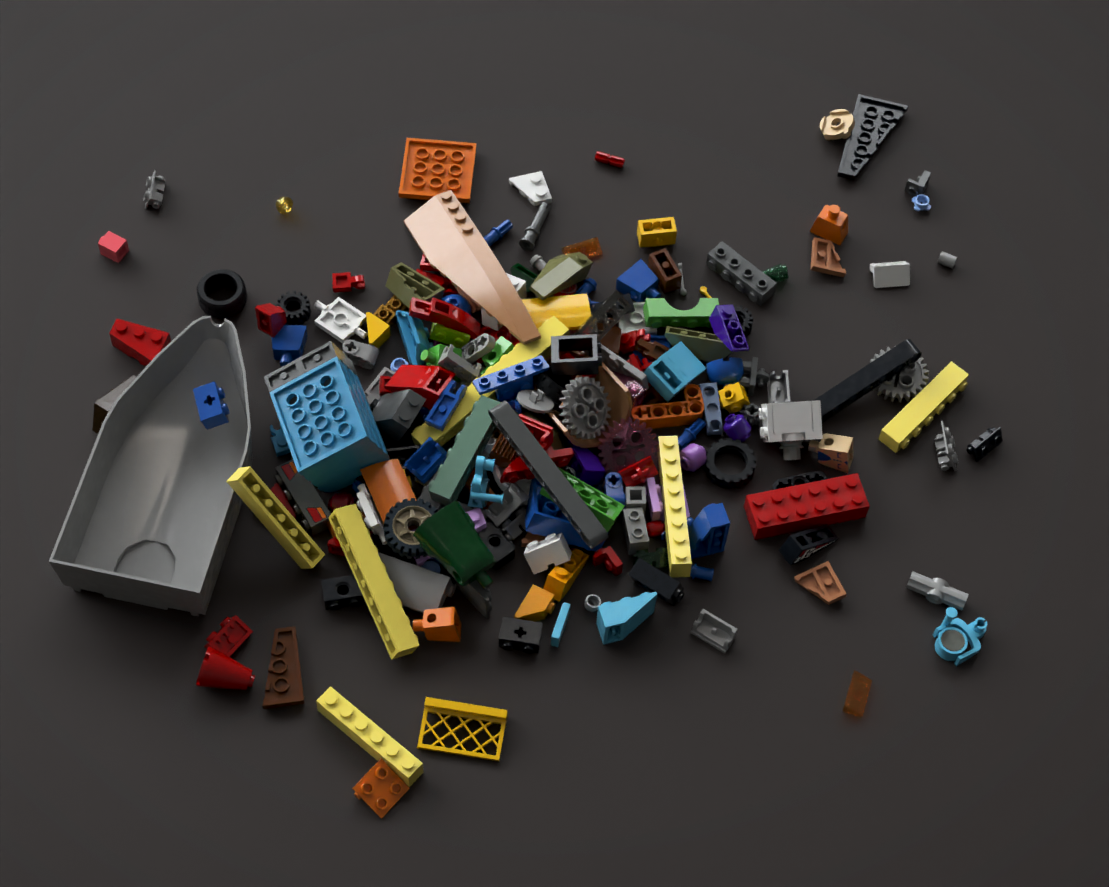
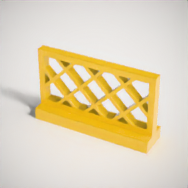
[417,697,508,761]

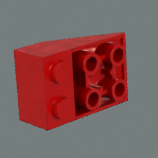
[384,365,455,410]

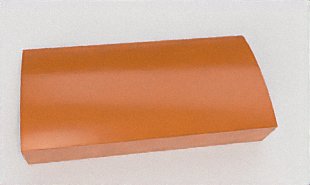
[360,459,418,530]

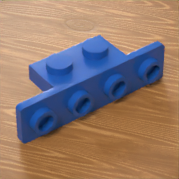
[473,355,549,402]

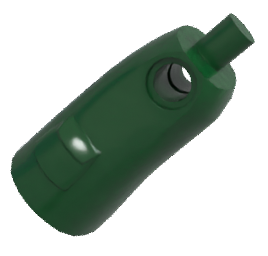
[413,501,496,589]

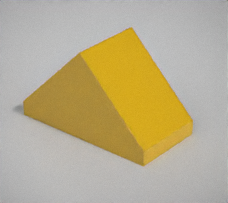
[366,312,391,348]

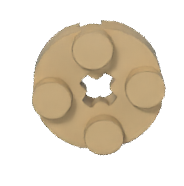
[820,109,855,140]

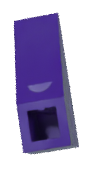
[709,304,749,352]

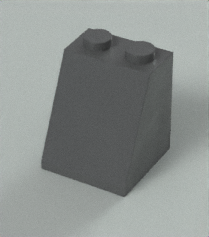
[372,389,426,445]

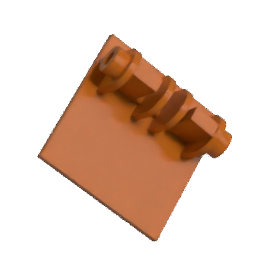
[352,758,410,819]

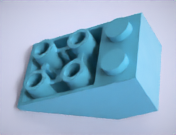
[644,341,706,403]
[596,592,657,645]

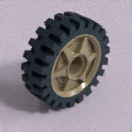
[384,498,437,559]

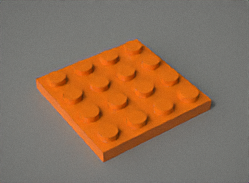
[399,138,477,203]

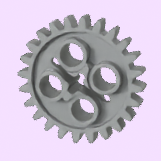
[870,347,929,403]
[559,376,611,440]

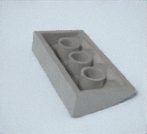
[378,552,452,614]

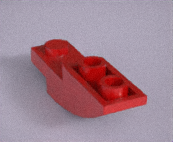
[409,297,480,339]
[500,445,574,483]

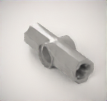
[906,571,969,611]

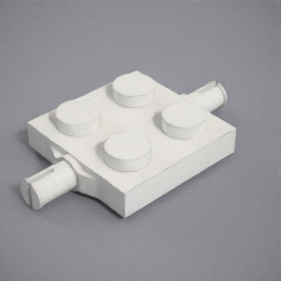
[314,297,368,343]
[356,484,387,545]

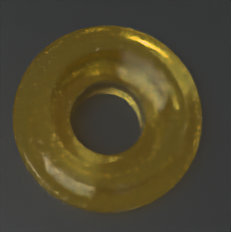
[276,197,293,214]

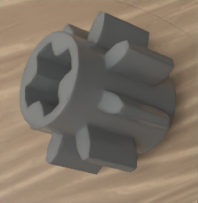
[740,403,761,426]

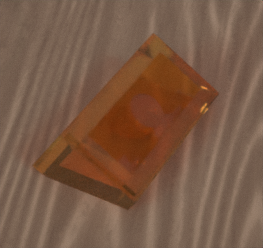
[561,237,603,258]
[842,670,872,717]

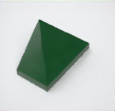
[510,263,538,292]

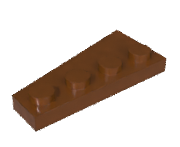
[263,626,304,709]

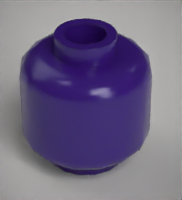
[723,414,752,442]

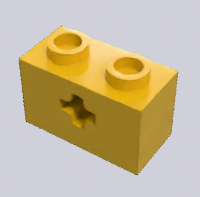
[637,217,677,248]

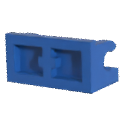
[404,437,447,484]

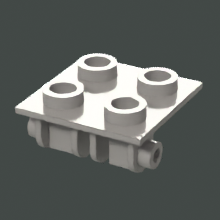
[934,421,958,471]

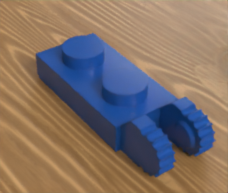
[425,380,467,431]

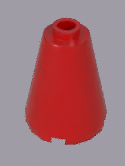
[196,646,255,690]

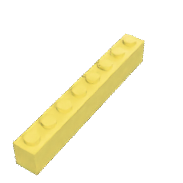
[657,436,692,577]
[328,504,419,660]

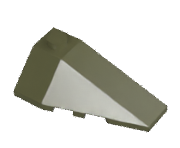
[529,252,593,300]

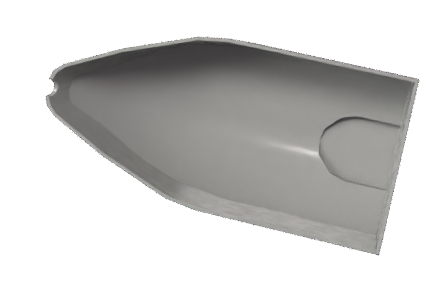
[49,316,253,617]

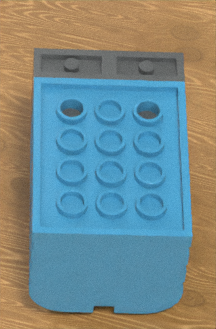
[264,341,389,492]

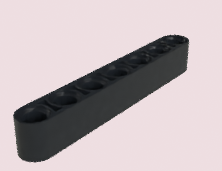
[813,339,922,423]

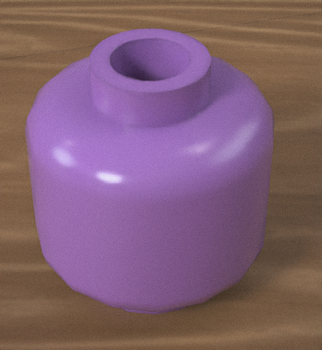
[679,443,707,472]

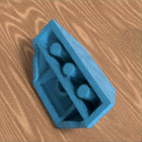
[396,310,433,365]

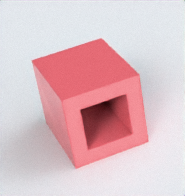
[98,231,129,263]

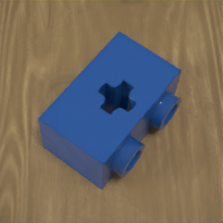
[193,381,230,430]

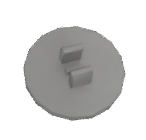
[516,389,554,413]

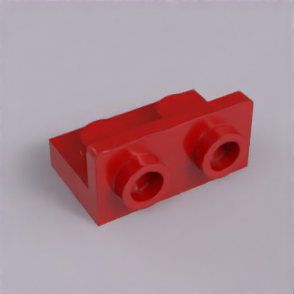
[204,615,253,657]

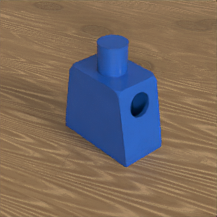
[616,259,661,302]
[271,325,308,367]

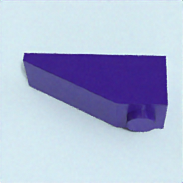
[564,435,605,485]

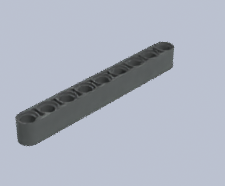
[488,400,609,549]

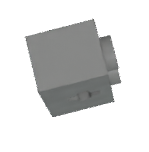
[621,507,649,555]

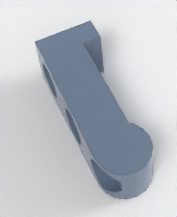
[699,382,723,436]

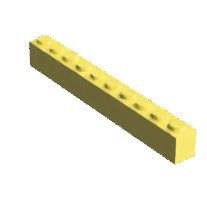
[411,316,570,447]

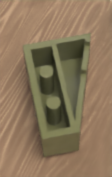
[385,262,445,308]

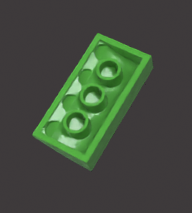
[539,467,625,533]

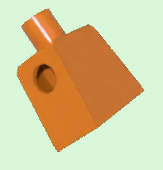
[810,205,848,246]
[413,607,462,642]

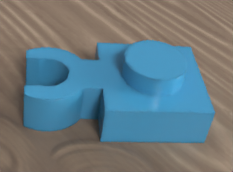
[270,424,291,457]

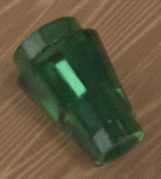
[762,263,789,281]

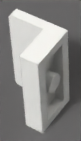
[870,261,910,288]

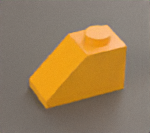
[514,584,556,622]

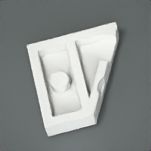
[509,171,552,206]

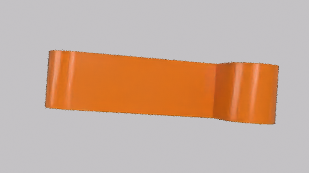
[630,384,704,430]

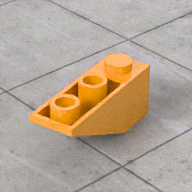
[543,547,590,602]

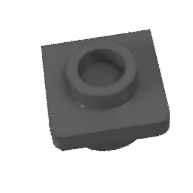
[905,170,931,196]

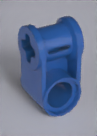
[604,472,625,509]

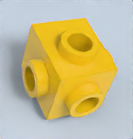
[718,382,750,413]

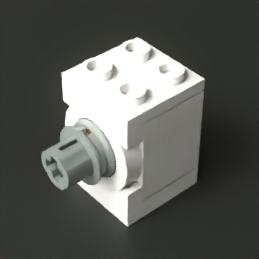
[758,400,823,460]

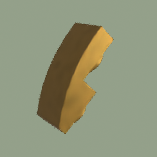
[373,295,409,325]

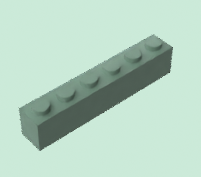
[428,395,501,506]

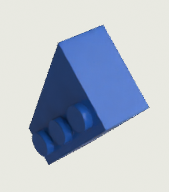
[688,503,730,559]

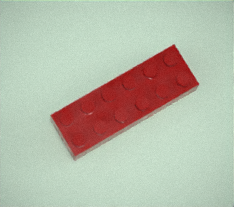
[744,473,870,540]

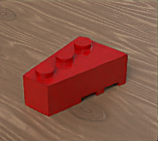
[109,318,171,366]

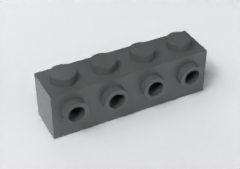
[706,241,777,306]

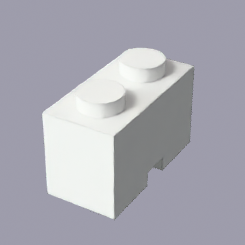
[524,533,572,574]

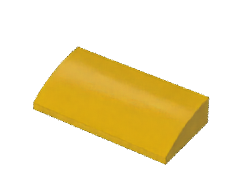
[521,293,593,330]

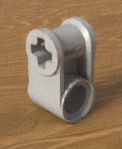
[342,339,379,369]

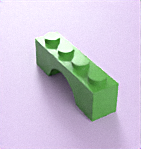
[643,298,719,328]

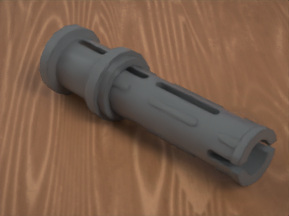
[519,202,551,251]

